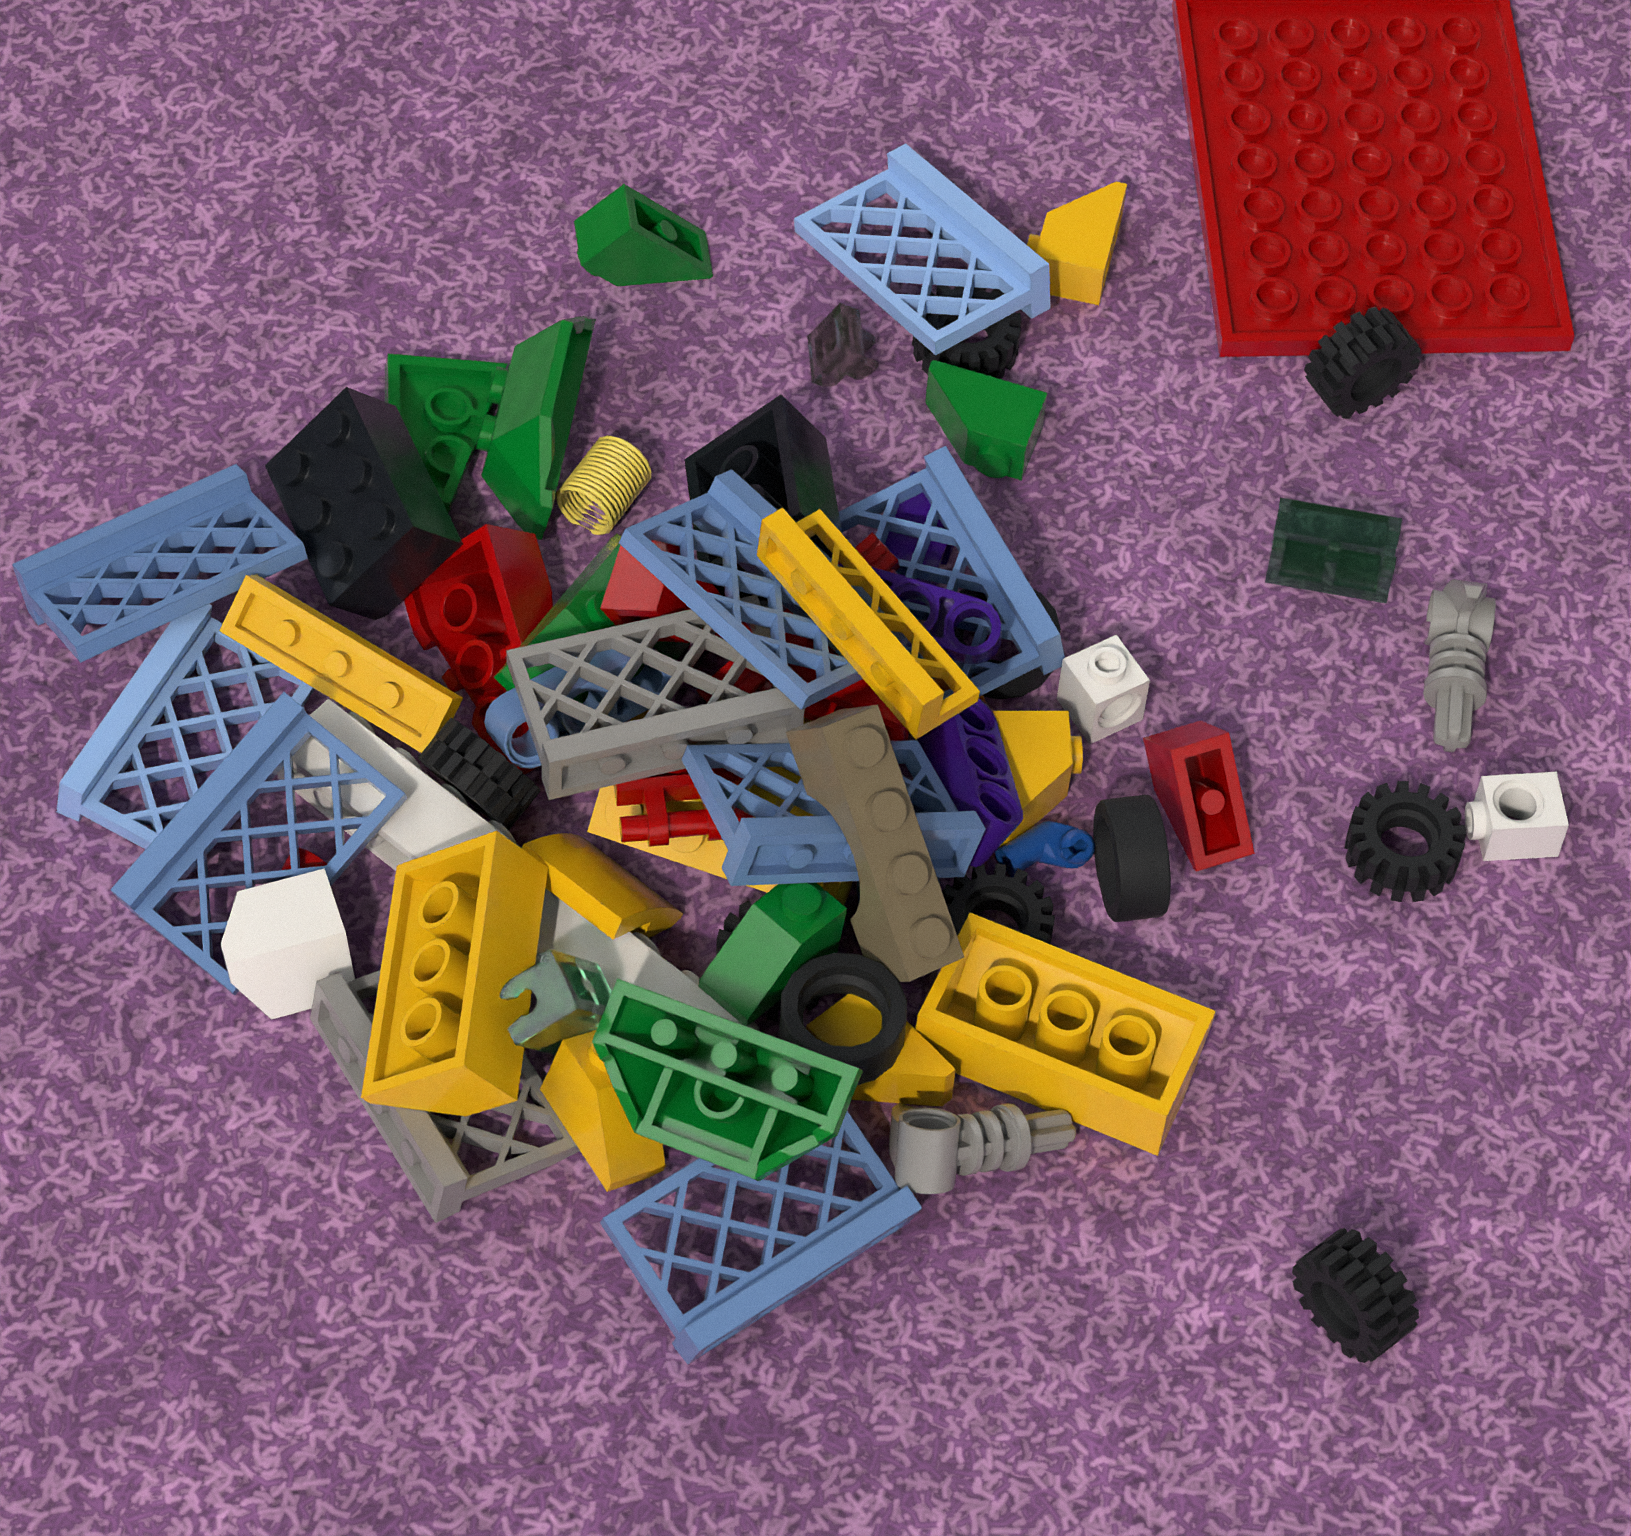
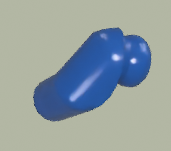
[995,821,1095,877]

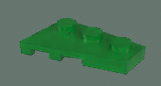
[385,353,507,514]

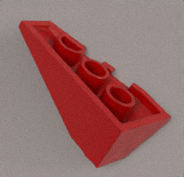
[404,524,553,775]

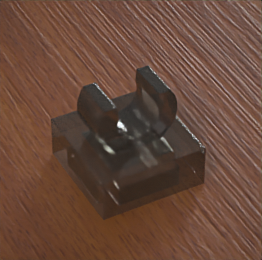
[807,303,878,387]

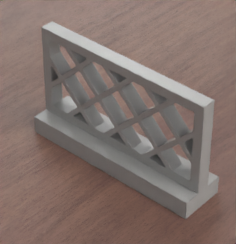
[506,595,805,800]
[310,970,580,1223]

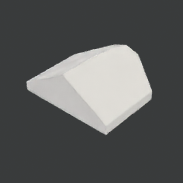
[220,868,355,1019]

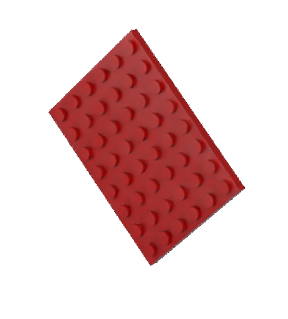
[1172,0,1574,357]

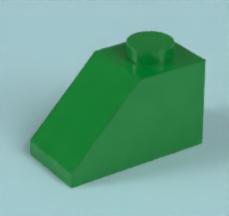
[574,184,713,287]
[925,359,1047,481]
[698,883,847,1026]

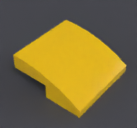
[522,833,683,940]

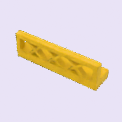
[757,507,980,739]
[219,575,463,753]

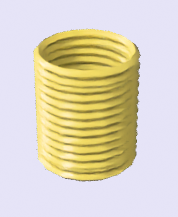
[556,436,651,535]

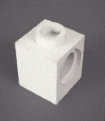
[1057,635,1150,745]
[1465,772,1569,861]

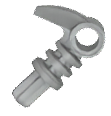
[1423,579,1496,752]
[889,1103,1076,1194]

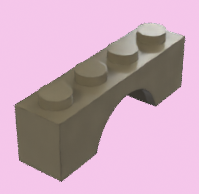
[786,705,964,982]

